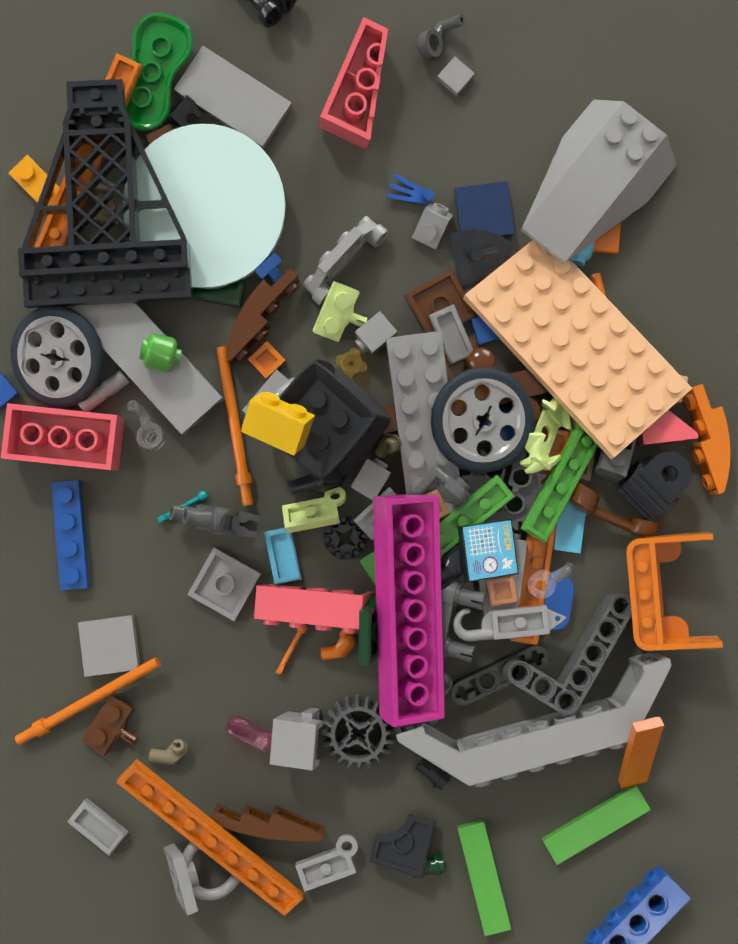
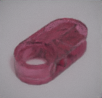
[225,715,272,753]

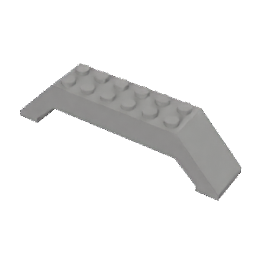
[395,651,672,787]

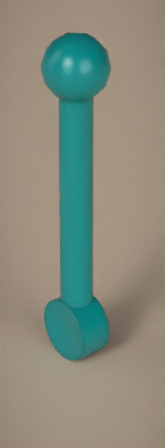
[157,491,208,523]

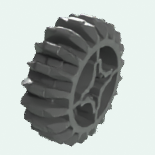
[322,694,396,770]

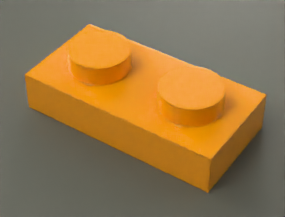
[8,154,60,206]

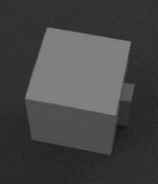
[270,707,323,771]

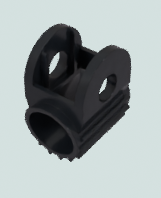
[616,452,692,521]

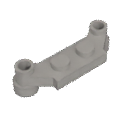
[302,216,389,306]

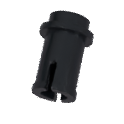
[415,758,451,790]

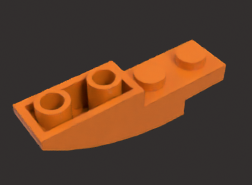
[684,384,731,495]

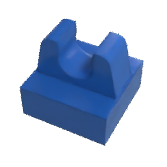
[254,252,283,284]

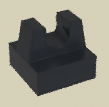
[166,95,202,127]

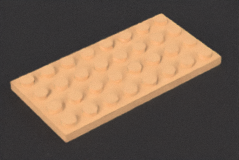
[463,240,692,460]

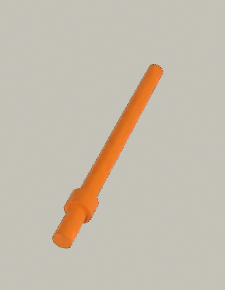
[216,346,254,506]
[15,657,161,745]

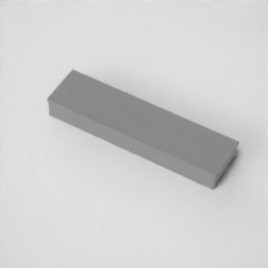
[64,243,225,435]

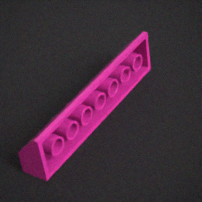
[373,495,445,727]

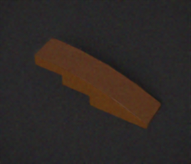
[210,804,325,841]

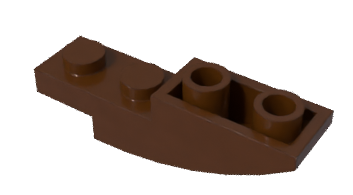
[226,268,300,365]

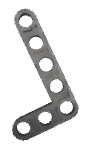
[502,593,632,715]

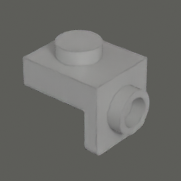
[412,203,453,249]

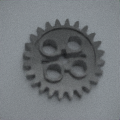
[461,449,547,530]

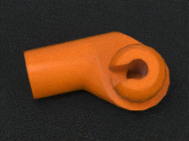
[321,631,356,661]

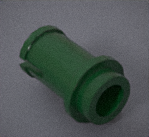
[413,853,446,878]

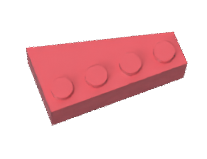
[318,17,388,150]
[254,584,376,634]

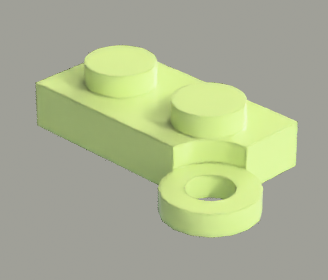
[282,487,346,534]

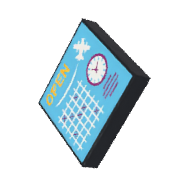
[457,519,519,582]

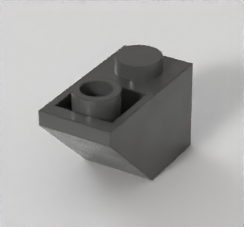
[591,438,637,483]

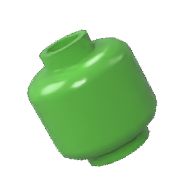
[139,333,182,372]

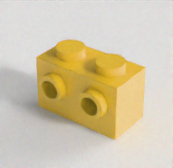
[241,392,315,456]

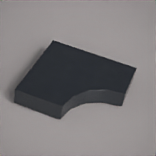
[369,814,437,878]

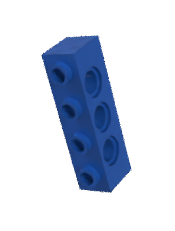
[584,865,691,944]

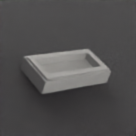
[428,304,473,365]
[67,798,129,856]

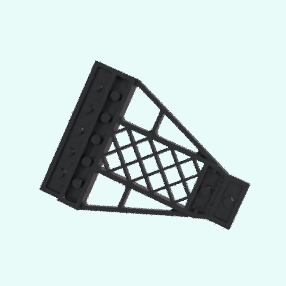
[18,79,193,309]

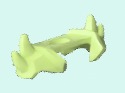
[520,398,572,474]

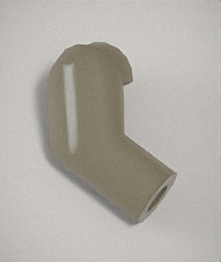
[149,739,188,765]

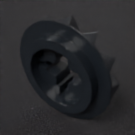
[324,516,367,560]

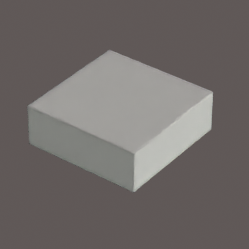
[437,56,475,97]

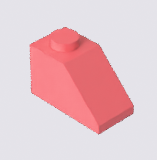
[636,410,698,446]

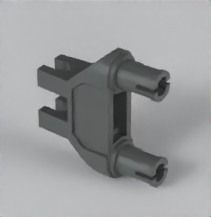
[169,504,260,538]
[441,581,486,663]

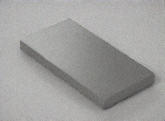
[174,46,292,150]

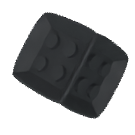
[279,359,392,483]

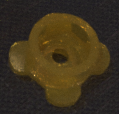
[336,348,367,379]

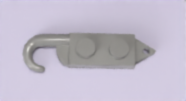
[453,605,566,641]

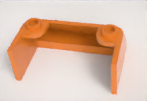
[626,532,723,651]

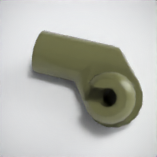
[375,433,402,458]

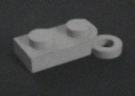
[295,834,358,892]

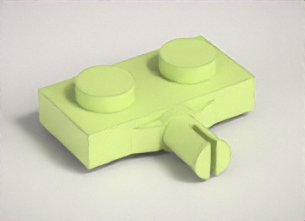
[313,281,367,342]

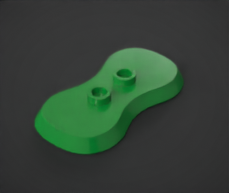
[126,13,193,131]

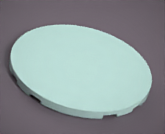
[123,124,286,289]

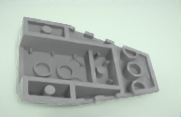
[521,100,677,264]

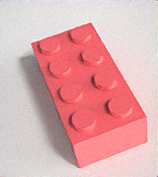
[1,403,125,471]

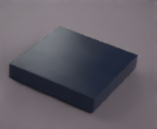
[454,181,515,237]

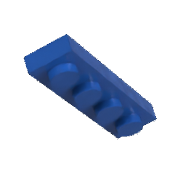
[51,480,90,591]

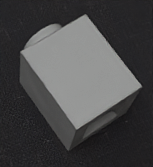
[354,311,397,356]
[351,458,391,501]

